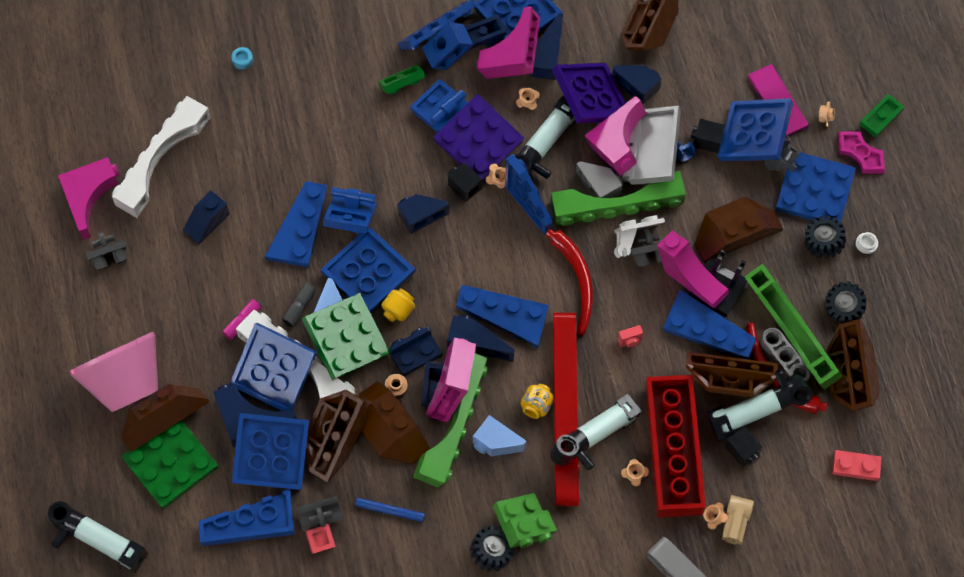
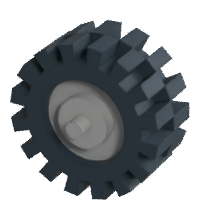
[805,216,846,259]
[825,281,866,324]
[470,525,515,571]

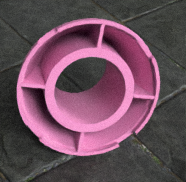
[69,332,158,412]

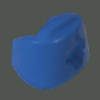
[676,142,695,162]

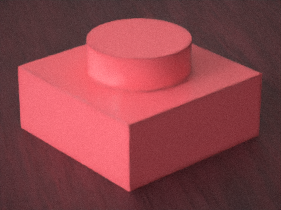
[618,325,643,348]
[305,524,335,554]

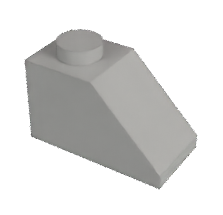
[576,161,623,198]

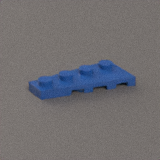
[397,0,477,51]
[265,181,328,267]
[456,285,549,348]
[663,290,756,360]
[199,489,295,546]

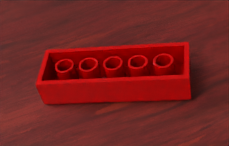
[645,375,706,518]

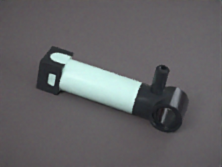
[515,95,576,179]
[707,369,813,441]
[550,394,642,471]
[48,501,148,574]

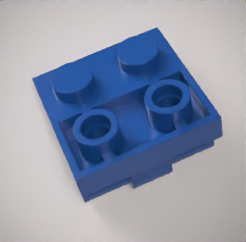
[410,79,469,133]
[323,187,377,234]

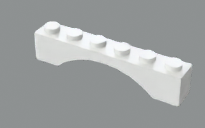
[112,96,211,218]
[236,309,356,398]

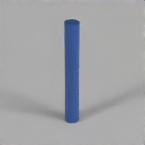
[355,497,425,522]

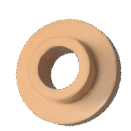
[385,374,408,396]

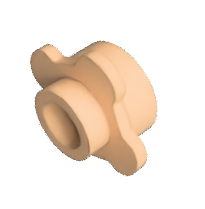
[516,88,540,110]
[819,102,835,127]
[486,164,506,188]
[621,459,649,486]
[703,503,728,530]

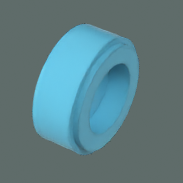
[231,47,253,70]

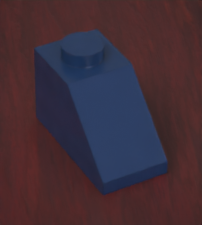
[612,65,662,105]
[183,190,229,245]
[397,194,449,234]

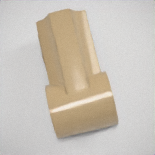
[722,495,754,544]

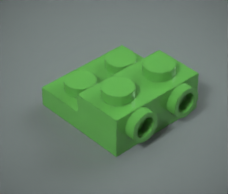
[493,493,557,548]

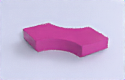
[838,131,885,174]

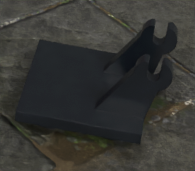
[688,249,748,317]

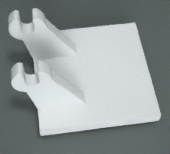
[614,215,665,258]

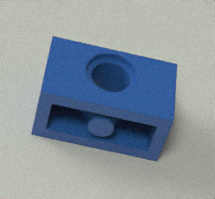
[422,22,473,70]

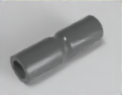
[282,283,316,327]

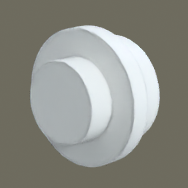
[856,232,878,254]

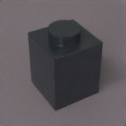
[691,119,725,153]
[448,163,482,202]
[725,426,763,467]

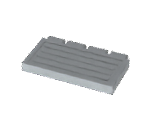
[622,106,681,185]

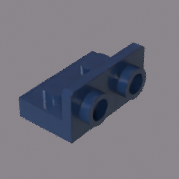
[389,326,443,376]

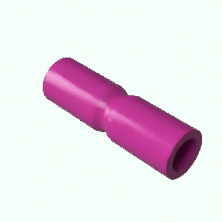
[222,299,262,341]

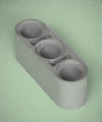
[760,328,810,390]
[646,537,706,577]

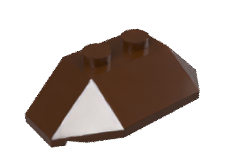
[621,0,679,50]
[694,197,783,263]
[826,319,880,411]
[686,352,778,397]
[359,381,430,465]
[121,384,209,452]
[305,390,366,482]

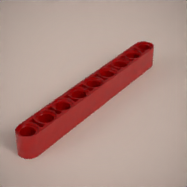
[553,312,579,506]

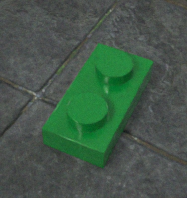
[378,65,425,94]
[859,93,905,138]

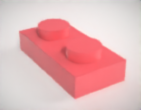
[832,450,882,481]

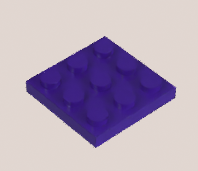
[552,63,626,124]
[433,94,524,181]

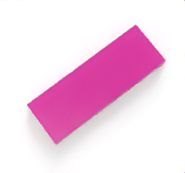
[748,64,809,136]

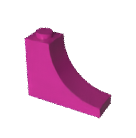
[477,7,540,79]
[585,96,647,176]
[58,157,120,240]
[657,230,729,308]
[426,337,476,422]

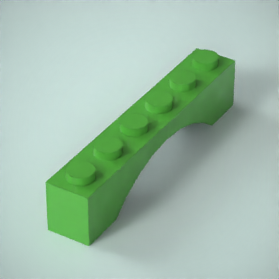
[550,171,686,226]
[744,264,843,390]
[413,353,488,488]

